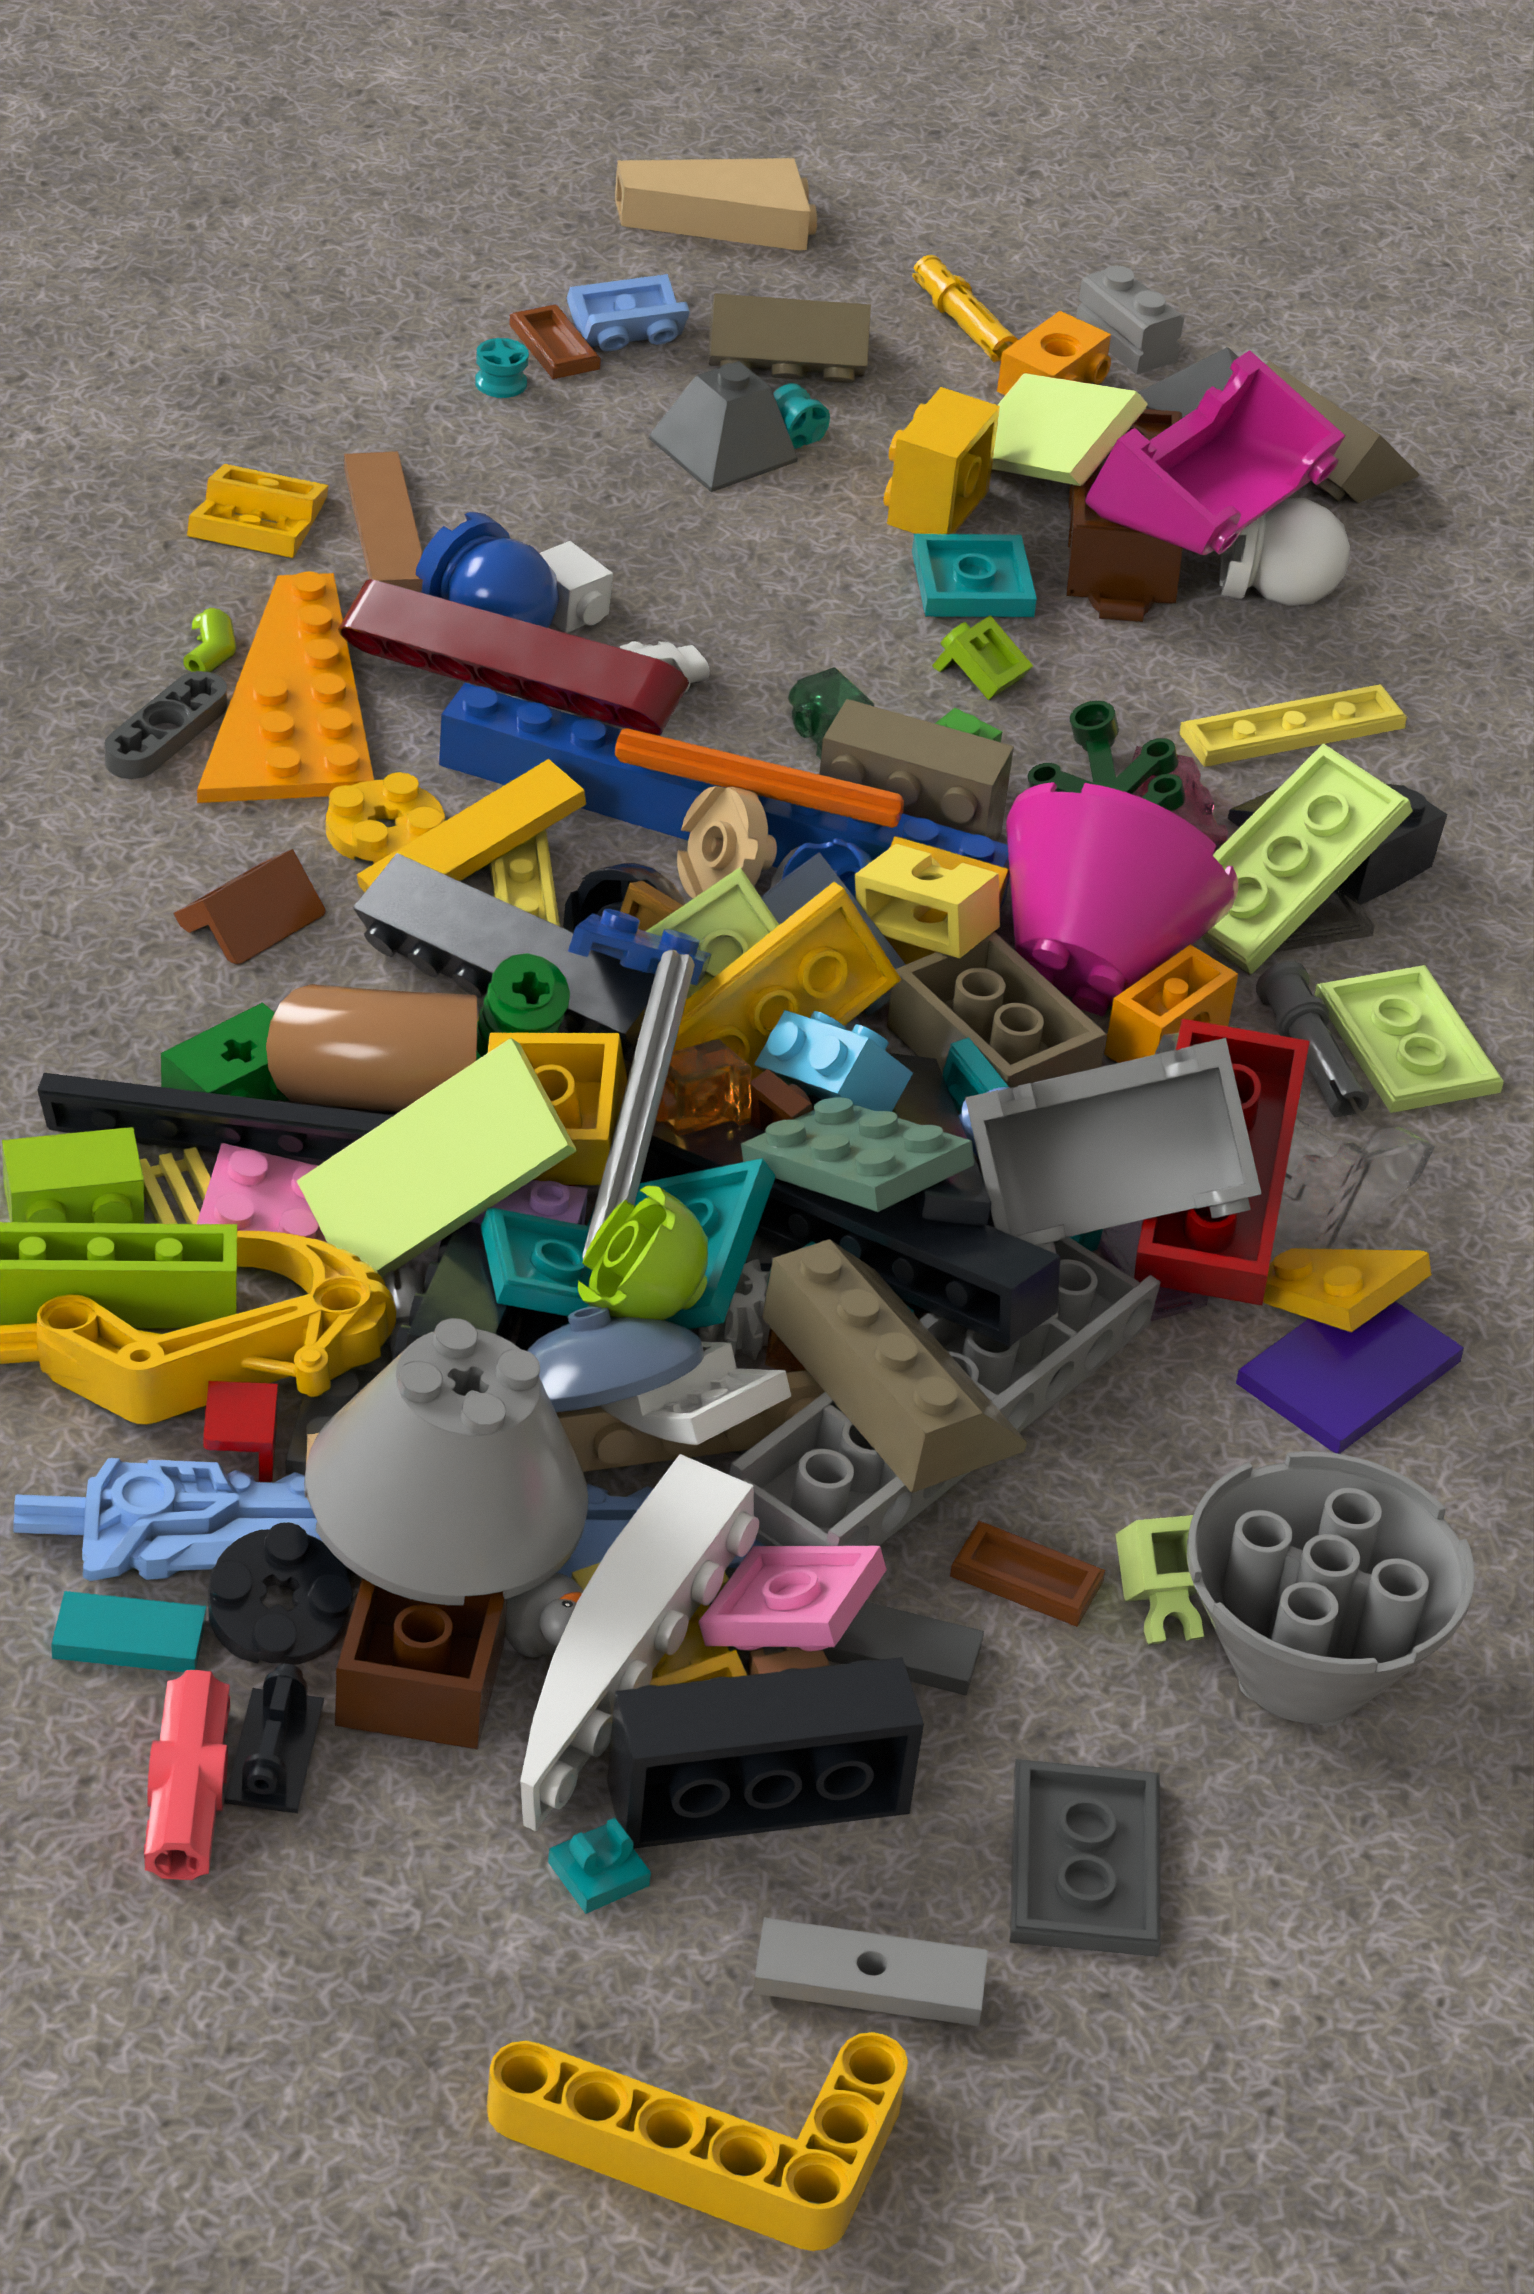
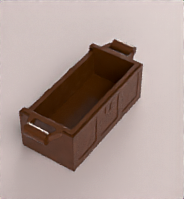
[1066,409,1183,622]

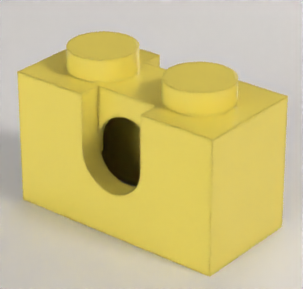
[855,844,1000,959]

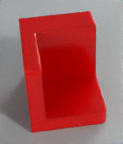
[203,1381,278,1483]

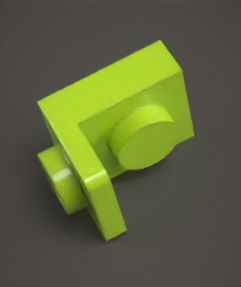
[932,615,1033,700]

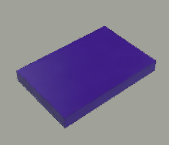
[1236,1301,1464,1454]

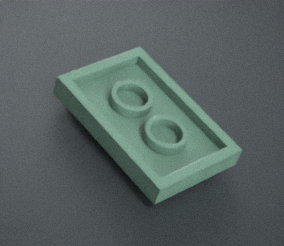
[741,1097,974,1212]

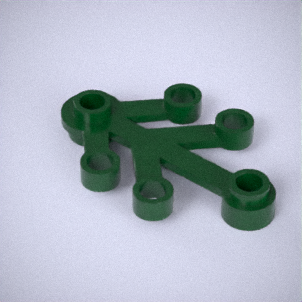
[1027,700,1186,811]

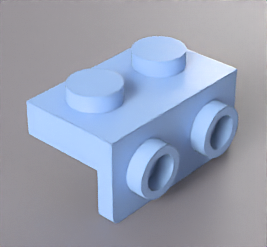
[566,274,690,351]

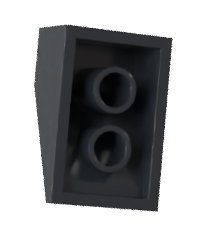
[1227,783,1447,907]

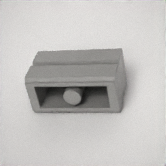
[1076,265,1184,375]

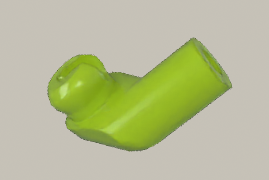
[183,608,236,672]

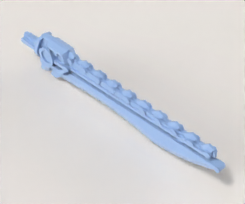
[13,1458,765,1581]

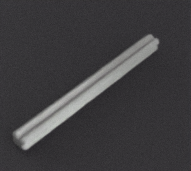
[582,950,695,1259]

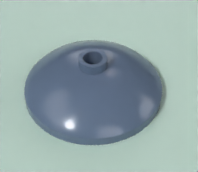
[527,1306,704,1412]

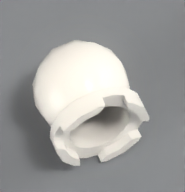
[1220,498,1350,606]

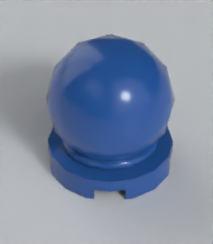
[415,512,559,628]

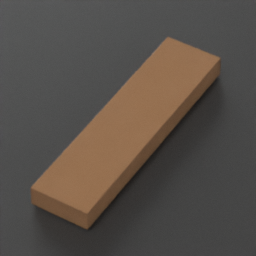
[344,451,423,592]

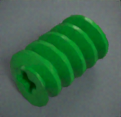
[476,953,570,1061]

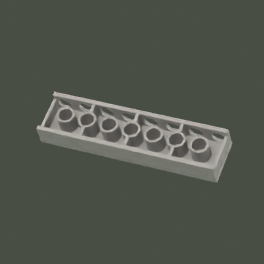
[729,1237,1160,1546]

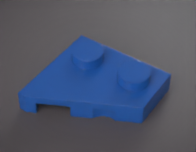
[568,909,712,986]

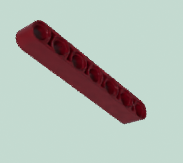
[338,579,689,736]

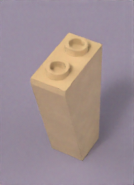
[615,158,817,250]

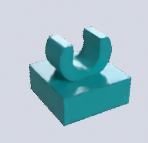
[548,1817,651,1914]

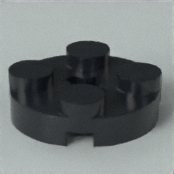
[208,1522,352,1665]

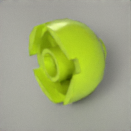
[577,1185,708,1320]

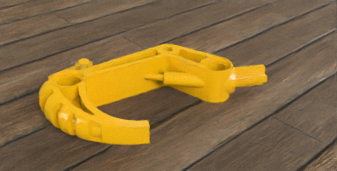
[0,1231,397,1425]

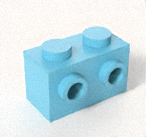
[754,1010,913,1112]

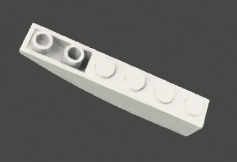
[520,1454,759,1831]

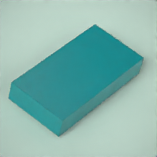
[51,1591,206,1672]

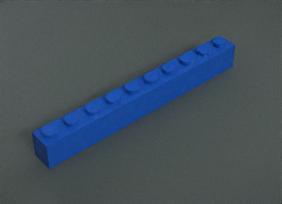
[439,683,1010,908]

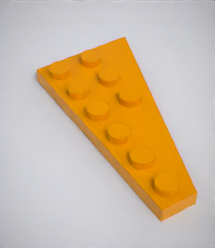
[197,572,374,803]

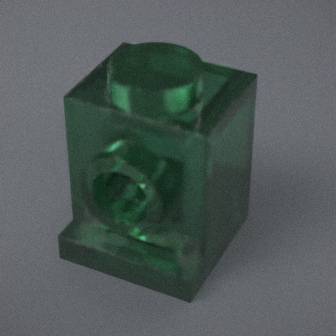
[788,667,874,760]

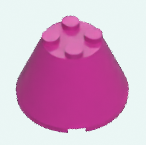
[1006,782,1238,1016]

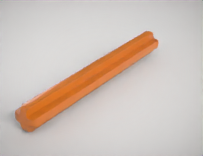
[615,728,904,828]

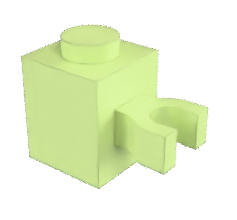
[1116,1515,1204,1645]

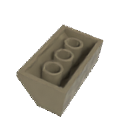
[762,1239,1027,1493]

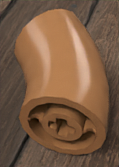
[266,984,477,1113]

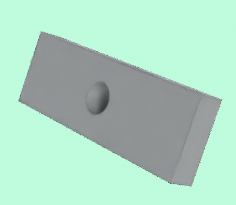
[753,1917,988,2026]

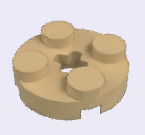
[677,786,777,899]

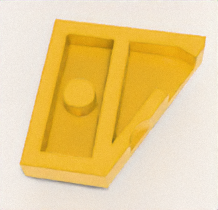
[1263,1248,1432,1332]

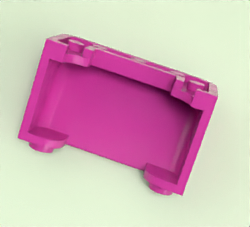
[1085,350,1345,555]

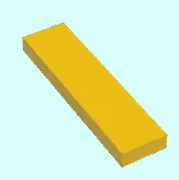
[356,759,586,892]

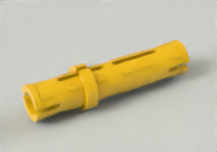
[912,255,1018,362]

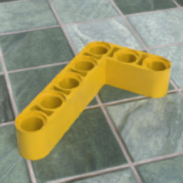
[487,2032,908,2251]

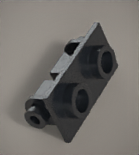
[225,1664,324,1814]

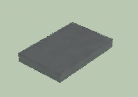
[1010,1759,1161,1957]

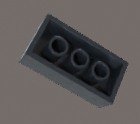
[607,1657,924,1849]

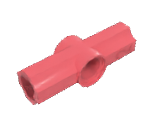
[144,1670,230,1880]

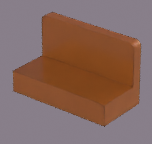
[173,849,326,964]

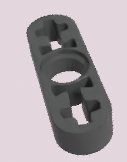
[105,671,227,779]

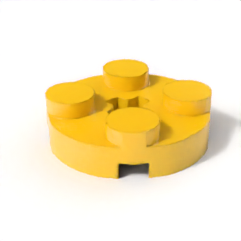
[325,772,445,864]

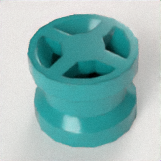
[475,338,529,398]
[773,383,830,449]

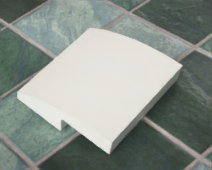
[600,1342,791,1445]

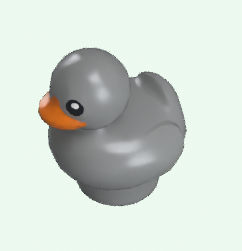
[505,1573,584,1658]

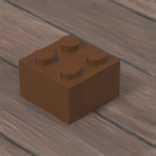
[335,1578,507,1750]

